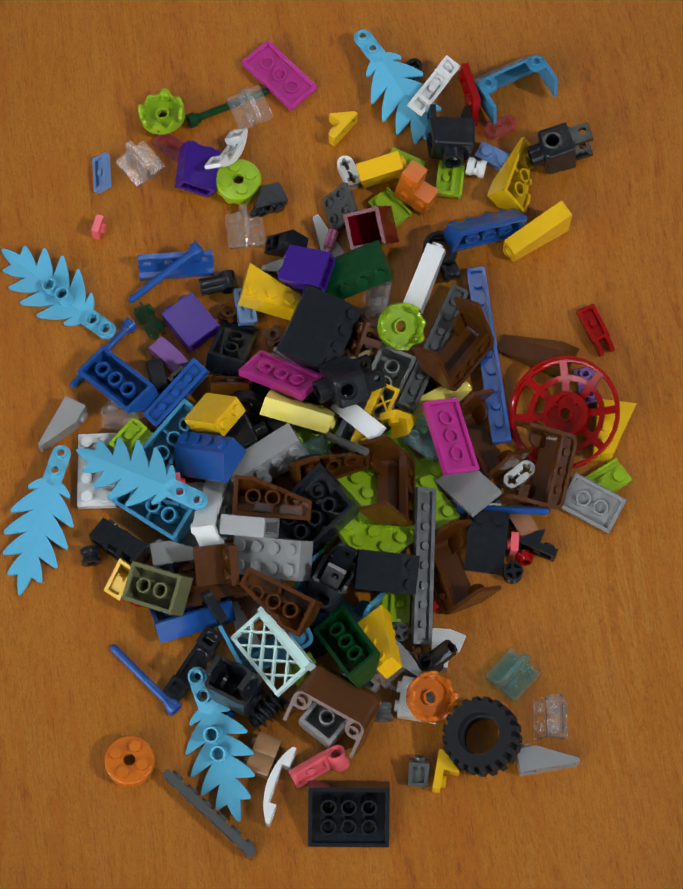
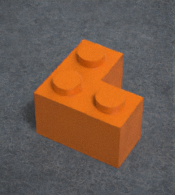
[393,160,439,215]

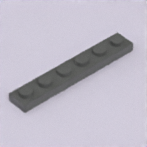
[162,769,257,860]

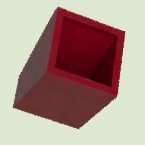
[343,206,399,250]

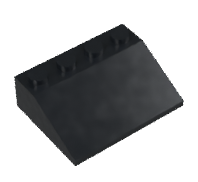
[276,285,362,373]
[279,463,362,557]
[308,781,390,847]

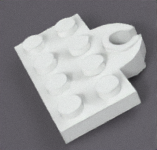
[77,433,119,509]

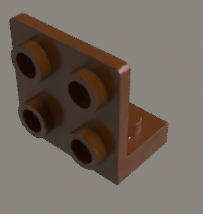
[193,543,240,587]

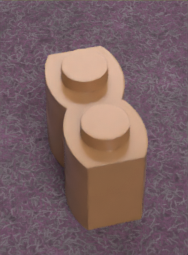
[243,732,282,780]

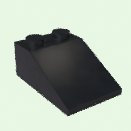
[205,320,260,376]
[464,510,510,575]
[353,549,420,595]

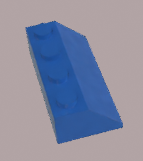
[443,209,528,253]
[76,345,160,413]
[174,431,246,483]
[150,596,236,643]

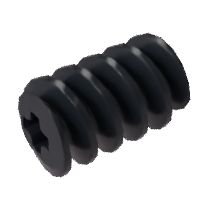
[247,690,289,732]

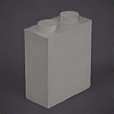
[218,514,280,538]

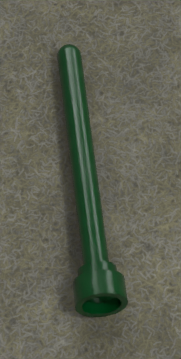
[186,88,269,128]

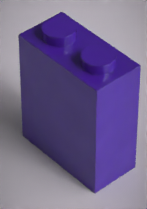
[175,141,221,197]
[278,244,336,292]
[162,292,219,353]

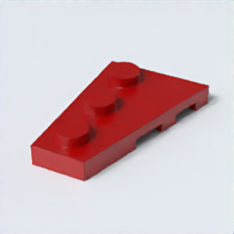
[458,63,481,127]

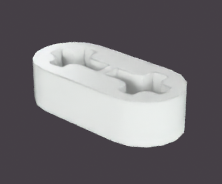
[337,155,361,190]
[503,460,535,491]

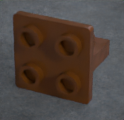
[346,314,383,357]

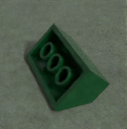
[325,239,394,300]
[313,605,381,689]

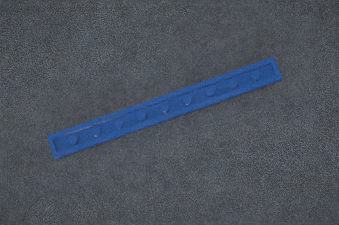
[466,266,512,445]

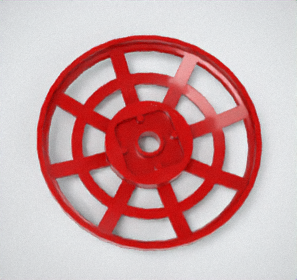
[508,356,620,469]

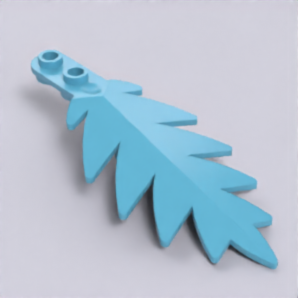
[354,29,442,144]
[1,246,116,340]
[76,438,208,510]
[3,445,74,595]
[185,667,255,822]

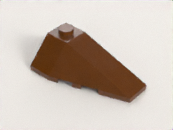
[497,334,579,377]
[288,452,370,486]
[232,475,312,521]
[178,563,250,606]
[240,566,323,637]

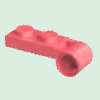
[288,745,350,789]

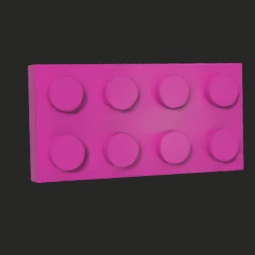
[242,40,318,112]
[239,350,321,401]
[422,398,480,476]

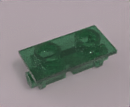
[134,301,167,340]

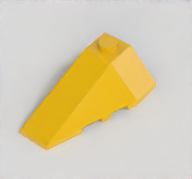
[487,137,533,214]

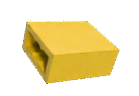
[355,151,407,189]
[184,393,246,436]

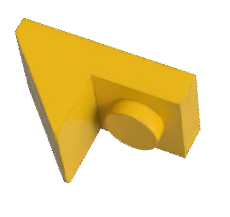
[328,111,358,147]
[379,409,417,439]
[103,558,131,601]
[432,749,460,793]

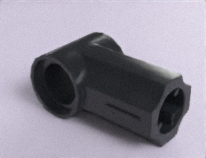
[199,270,238,296]
[418,639,458,672]

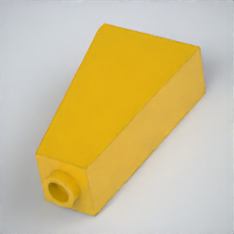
[503,201,572,262]

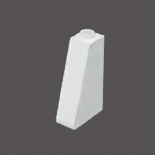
[403,242,446,315]

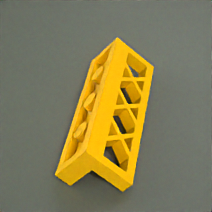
[348,380,400,453]

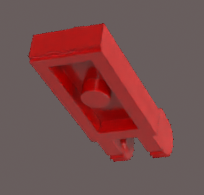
[576,304,615,357]

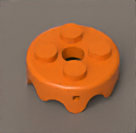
[406,671,458,723]
[104,735,155,787]

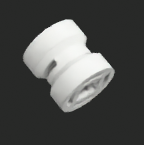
[465,157,487,179]

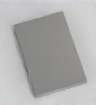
[435,470,502,518]
[561,472,627,534]

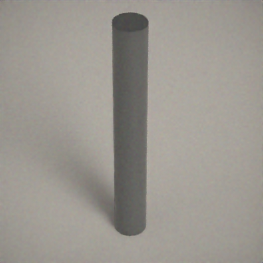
[324,432,369,456]

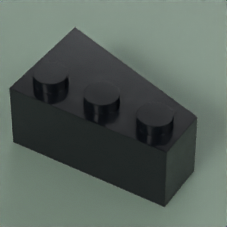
[89,517,151,564]

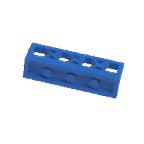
[138,250,214,281]
[142,358,211,428]

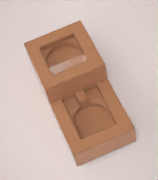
[509,502,539,538]

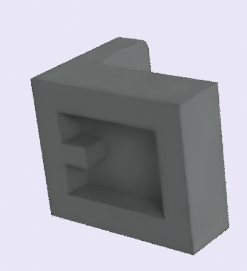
[408,755,430,787]

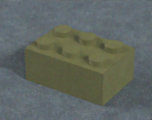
[121,561,193,617]

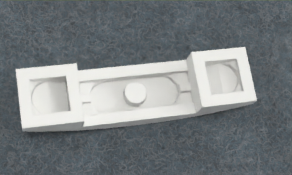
[407,55,460,117]
[204,127,248,170]
[330,403,386,439]
[263,747,296,827]

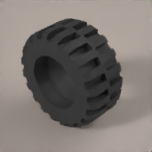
[442,696,523,777]

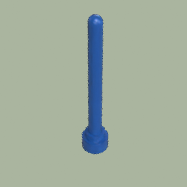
[128,241,204,303]
[70,317,138,388]
[457,504,550,516]
[110,644,182,716]

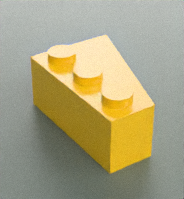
[238,263,300,320]
[592,399,637,462]
[358,604,402,679]

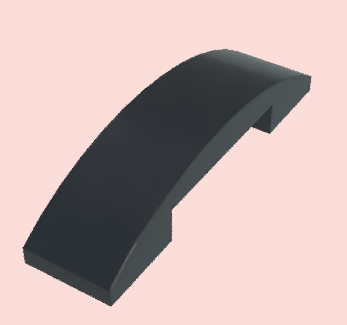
[163,625,223,702]

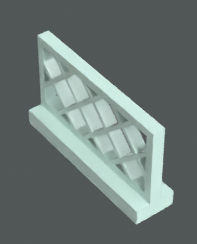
[230,606,316,697]

